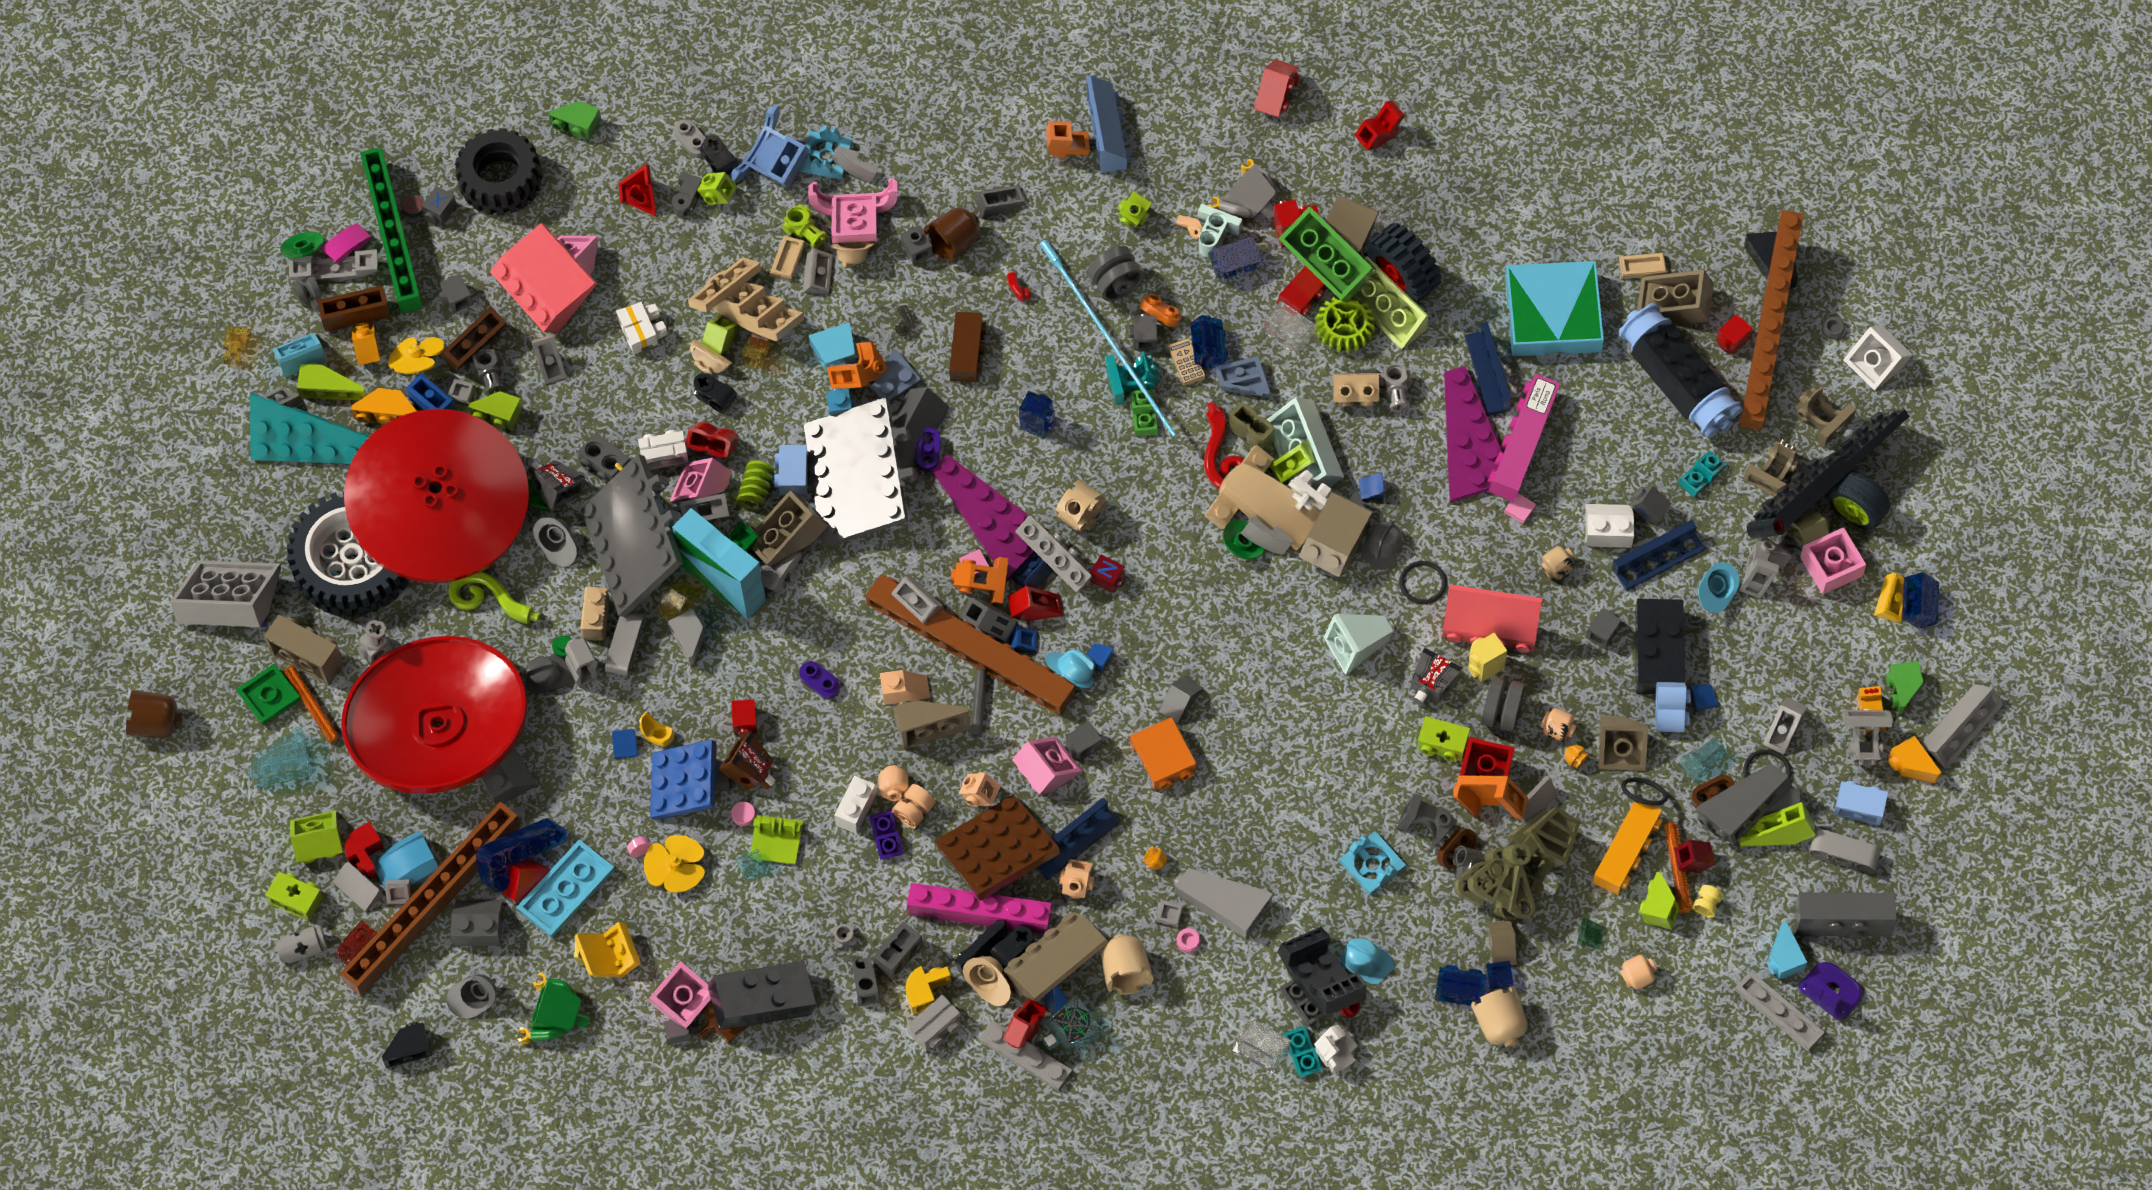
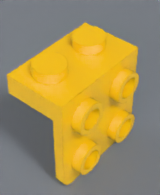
[575,922,641,977]

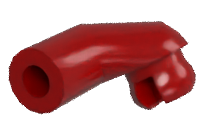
[1006,272,1031,302]

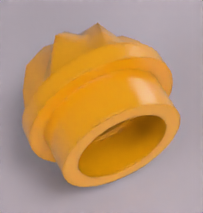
[1565,745,1589,769]
[1142,846,1167,870]

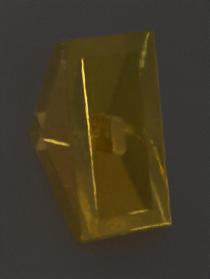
[656,580,703,622]

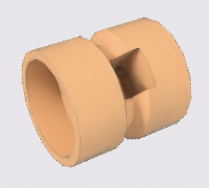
[892,784,936,829]

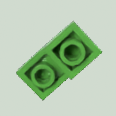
[1130,389,1158,437]

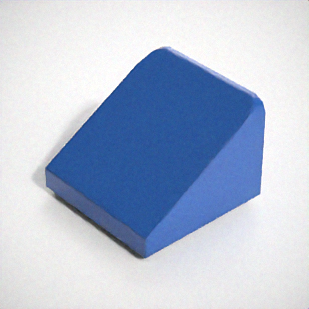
[1359,473,1384,501]
[1009,626,1037,653]
[1087,643,1114,673]
[1689,685,1718,712]
[612,729,638,759]
[1044,985,1069,1014]

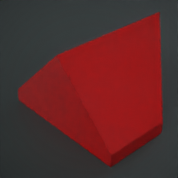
[618,164,656,217]
[495,854,550,904]

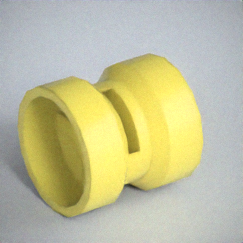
[1693,885,1723,918]

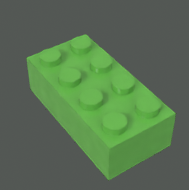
[1279,206,1377,303]

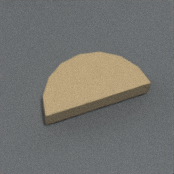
[690,339,732,374]

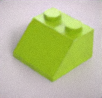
[290,810,343,863]

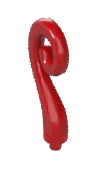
[1204,401,1244,490]

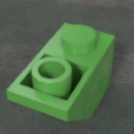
[548,101,601,140]
[1886,661,1923,716]

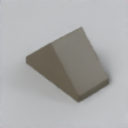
[1487,921,1517,968]

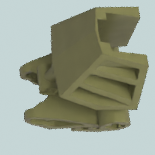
[1454,806,1581,921]

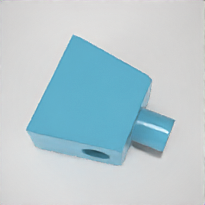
[809,323,856,373]

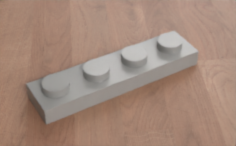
[1734,971,1825,1052]
[979,1020,1072,1091]

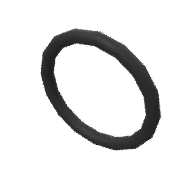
[1399,561,1446,604]
[1743,749,1791,780]
[1621,777,1668,806]

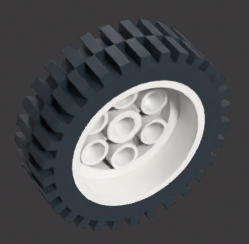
[287,491,409,617]

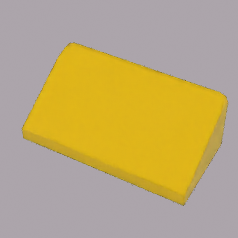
[1874,572,1912,623]

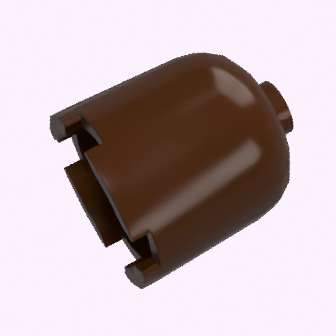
[924,208,981,263]
[126,690,182,738]

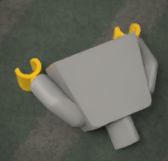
[1207,159,1276,220]

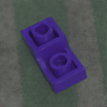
[869,811,903,860]

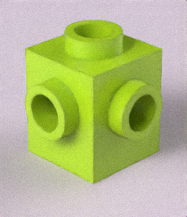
[697,172,738,205]
[1117,191,1152,228]

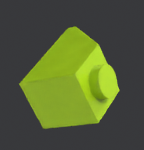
[702,314,741,355]

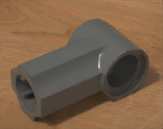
[1453,846,1485,891]

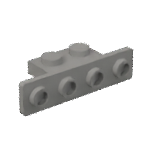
[1016,516,1092,592]

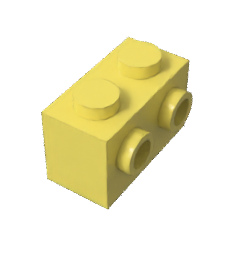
[1468,633,1507,682]

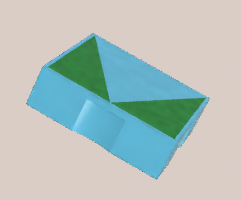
[1505,261,1604,356]
[672,508,766,620]

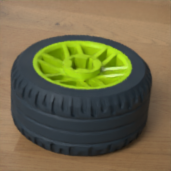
[1828,472,1890,529]

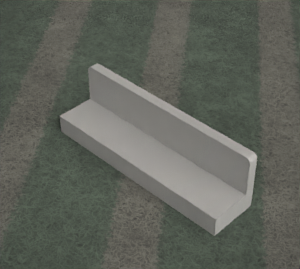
[1921,684,2004,769]

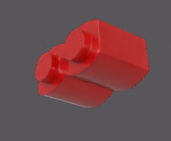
[685,422,739,458]
[1003,999,1047,1048]

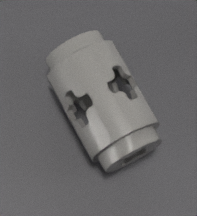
[275,926,328,964]

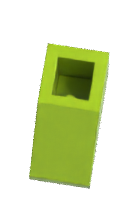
[468,391,523,430]
[1640,872,1680,930]

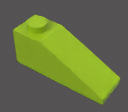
[297,363,367,401]
[1739,802,1816,847]

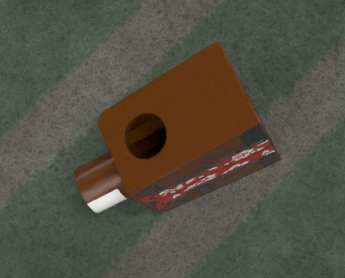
[718,732,776,790]

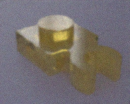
[223,326,251,366]

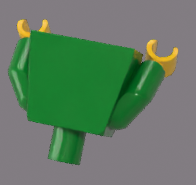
[517,973,590,1045]

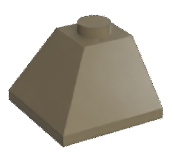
[1598,715,1648,771]

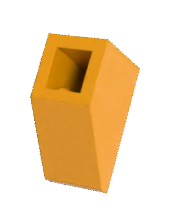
[352,322,380,365]

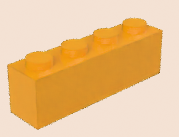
[1593,801,1663,895]

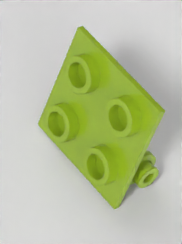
[749,815,803,865]

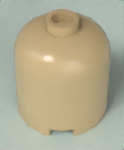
[1101,934,1154,995]
[1471,987,1528,1048]

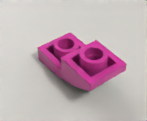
[321,223,372,265]

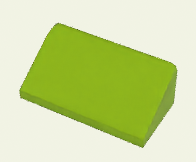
[1269,439,1315,484]

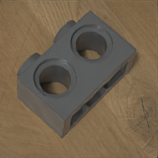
[578,433,630,483]
[873,922,923,980]

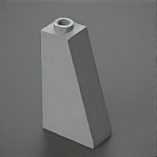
[1174,868,1273,939]

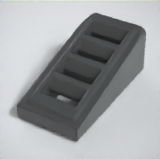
[975,185,1026,218]

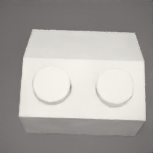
[1844,325,1913,390]
[1586,504,1634,548]

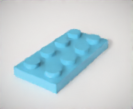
[516,840,615,938]

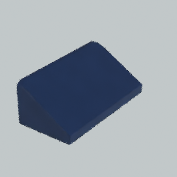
[1011,552,1054,589]

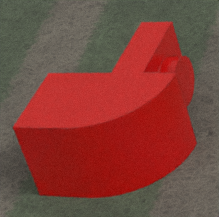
[1354,100,1405,151]
[345,821,384,880]

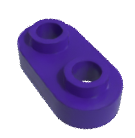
[916,428,941,472]
[799,661,840,699]

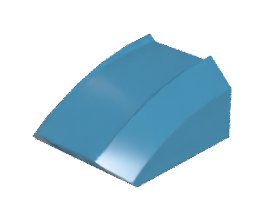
[374,830,438,890]

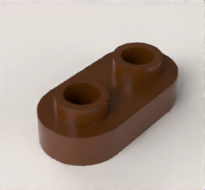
[1691,775,1735,808]
[1437,828,1476,869]

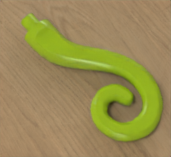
[448,572,541,624]

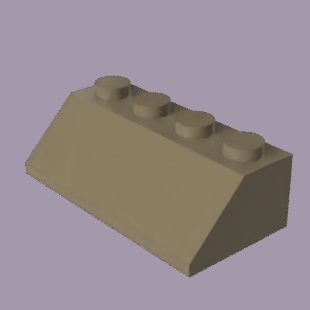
[1002,912,1109,1002]

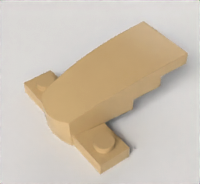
[688,257,804,341]
[1204,445,1320,550]

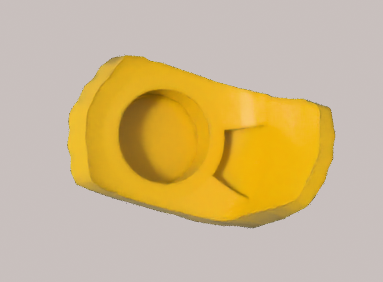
[639,712,675,747]

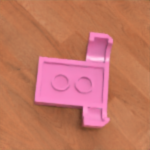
[808,178,897,243]

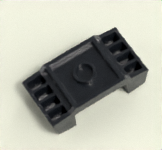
[1277,927,1366,1017]

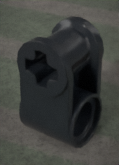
[700,135,739,175]
[694,373,737,413]
[989,926,1033,969]

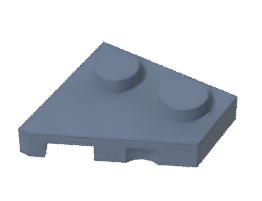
[871,349,921,403]
[1215,356,1270,398]

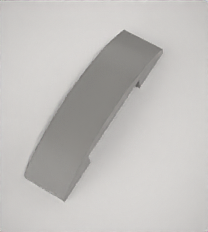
[289,249,378,282]

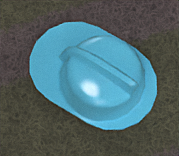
[1698,562,1740,613]
[1045,650,1095,688]
[1340,938,1394,984]

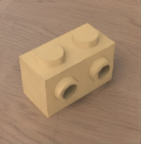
[1333,373,1379,406]

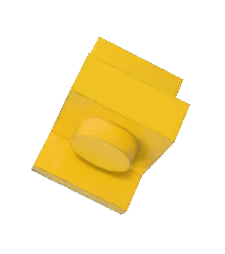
[906,966,951,1015]

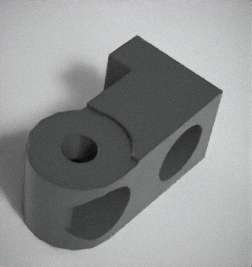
[672,172,702,218]
[852,957,880,1006]

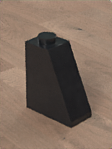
[1744,231,1798,290]

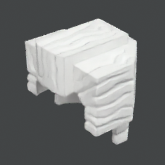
[1314,1025,1358,1073]

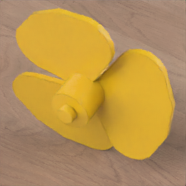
[388,337,444,374]
[644,835,705,893]

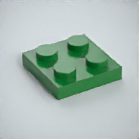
[236,664,301,726]

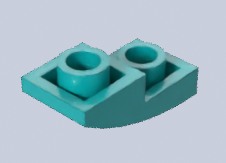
[1677,451,1727,497]
[1282,1026,1322,1078]

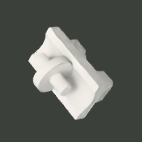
[1288,470,1332,511]

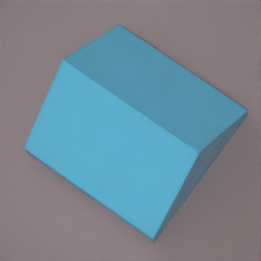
[272,333,327,378]

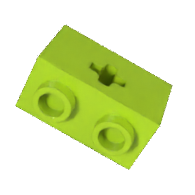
[1417,716,1470,762]
[265,871,323,922]

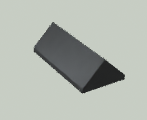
[892,387,949,470]

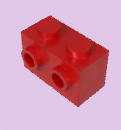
[1276,266,1327,320]

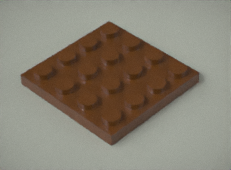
[934,794,1060,901]

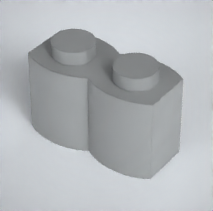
[565,637,598,687]

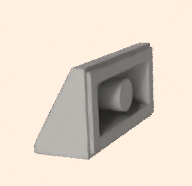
[803,248,833,294]
[891,576,943,624]
[1519,776,1558,823]
[332,862,382,913]

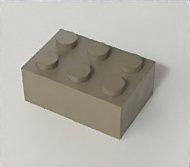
[264,615,344,686]

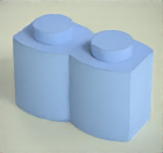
[1655,682,1690,732]

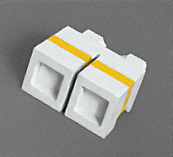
[616,302,668,355]

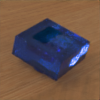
[1486,961,1514,989]

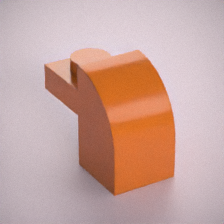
[1046,121,1090,158]

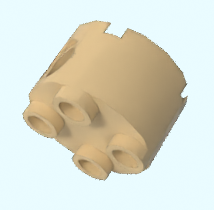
[1055,480,1108,533]

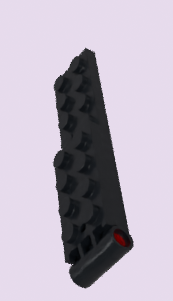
[1747,409,1910,539]

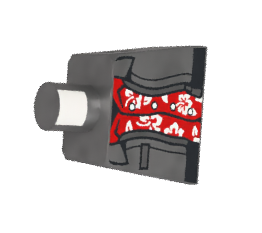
[528,461,586,510]
[1411,647,1463,707]

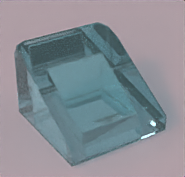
[735,849,767,881]

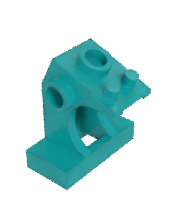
[1105,351,1161,405]

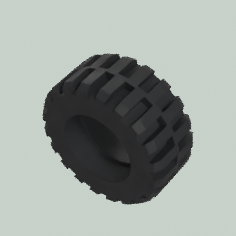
[455,128,542,215]

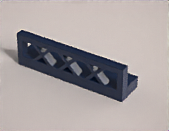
[1465,322,1511,416]
[1612,520,1705,591]
[1036,797,1119,881]

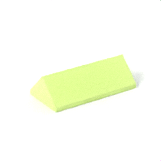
[1353,256,1429,349]

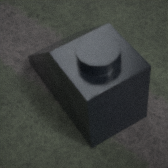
[382,1022,432,1068]

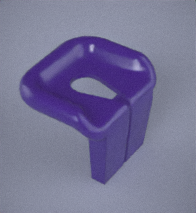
[1799,962,1863,1020]

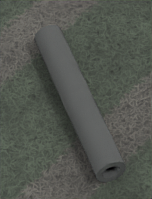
[970,670,987,738]

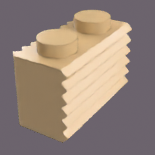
[580,587,610,640]

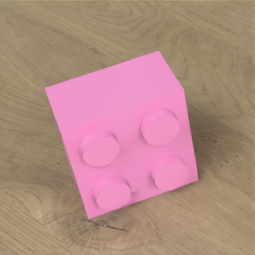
[1800,527,1866,595]

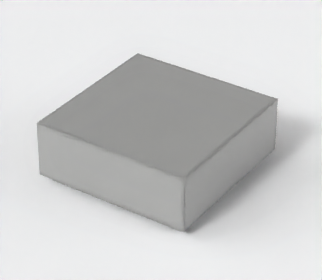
[448,379,476,406]
[385,879,411,905]
[1155,899,1184,929]

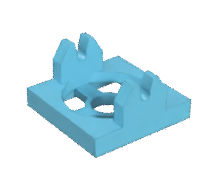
[800,126,853,179]
[1339,831,1406,895]

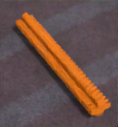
[284,665,340,744]
[1664,821,1693,913]

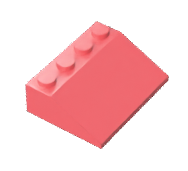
[490,223,597,333]
[1442,584,1542,653]

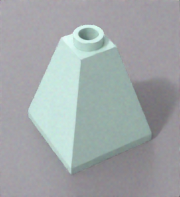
[1324,614,1394,675]

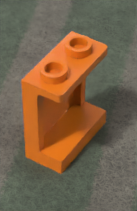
[1130,717,1196,791]
[1453,776,1528,819]

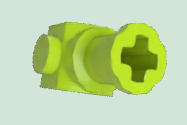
[782,204,827,248]

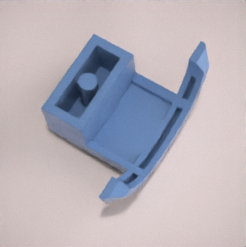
[732,105,811,189]

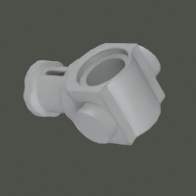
[1378,364,1411,413]
[357,620,392,663]

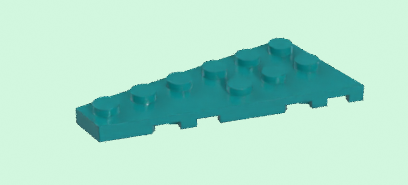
[250,392,371,464]

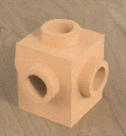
[959,772,1001,808]
[1059,859,1095,899]

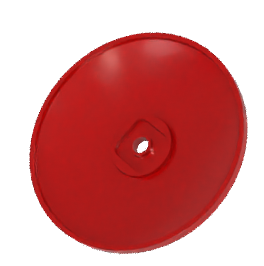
[344,409,529,583]
[341,636,527,794]

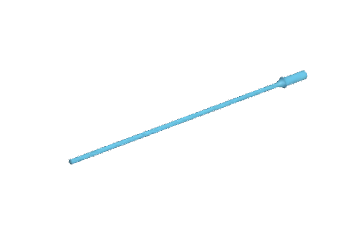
[1040,240,1177,437]

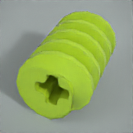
[736,460,775,511]

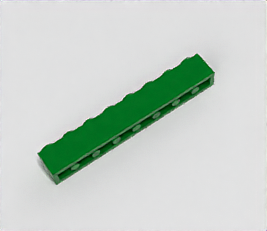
[360,147,423,314]

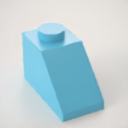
[1767,921,1807,980]

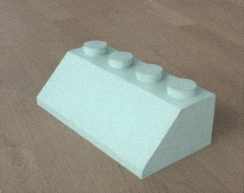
[1267,397,1344,492]

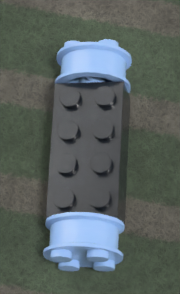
[1619,303,1743,438]

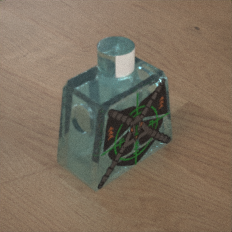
[1042,995,1103,1053]

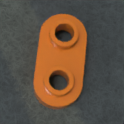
[1140,294,1182,327]

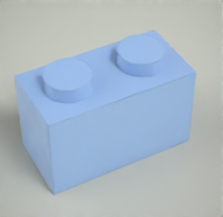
[774,445,808,495]
[1834,781,1888,826]

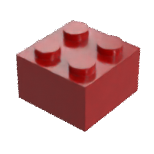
[1459,737,1515,777]

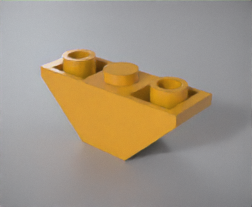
[351,388,416,425]

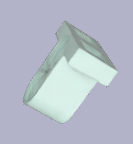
[1198,204,1242,257]

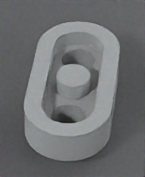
[674,120,709,157]

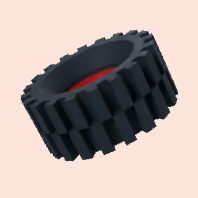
[1364,223,1442,304]

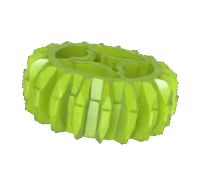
[1315,296,1376,353]

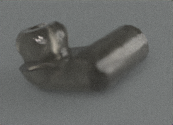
[895,305,915,336]

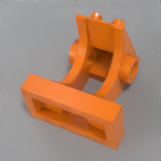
[827,342,888,389]
[951,557,1008,606]

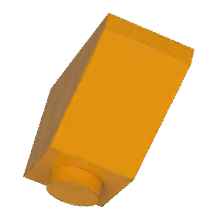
[1888,736,1941,783]

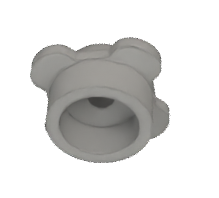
[831,924,857,949]

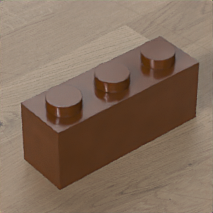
[317,285,391,332]
[440,306,507,372]
[949,311,987,383]

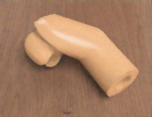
[1176,215,1203,239]

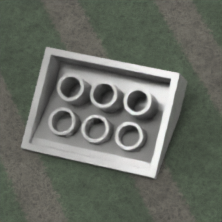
[170,560,281,628]

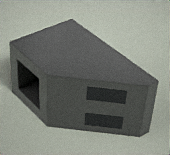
[960,597,1018,642]

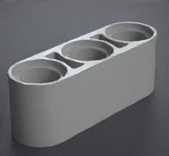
[605,612,646,677]
[1809,829,1881,874]

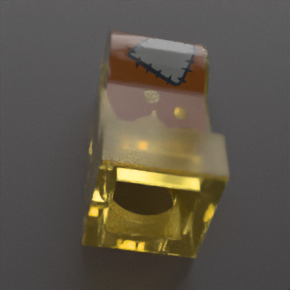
[741,332,772,369]

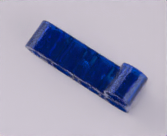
[476,818,567,893]

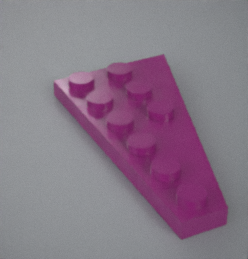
[1444,366,1502,503]
[932,454,1050,583]

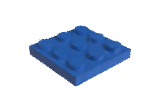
[650,739,717,820]

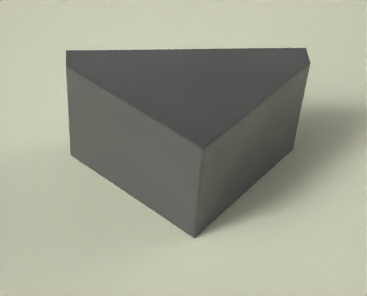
[1158,676,1204,724]

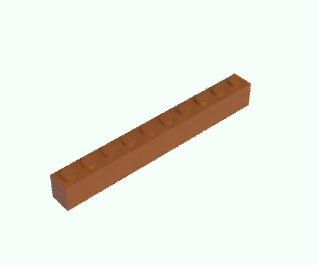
[1739,210,1804,430]
[865,574,1075,716]
[340,802,521,997]

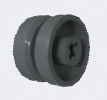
[1087,246,1145,301]
[1481,676,1525,733]

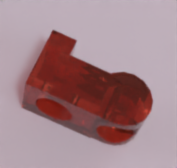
[335,920,377,965]

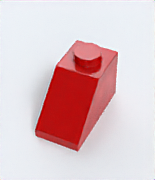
[1008,586,1063,622]

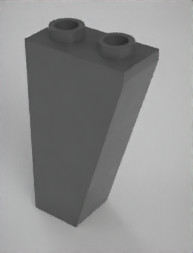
[1696,763,1792,846]

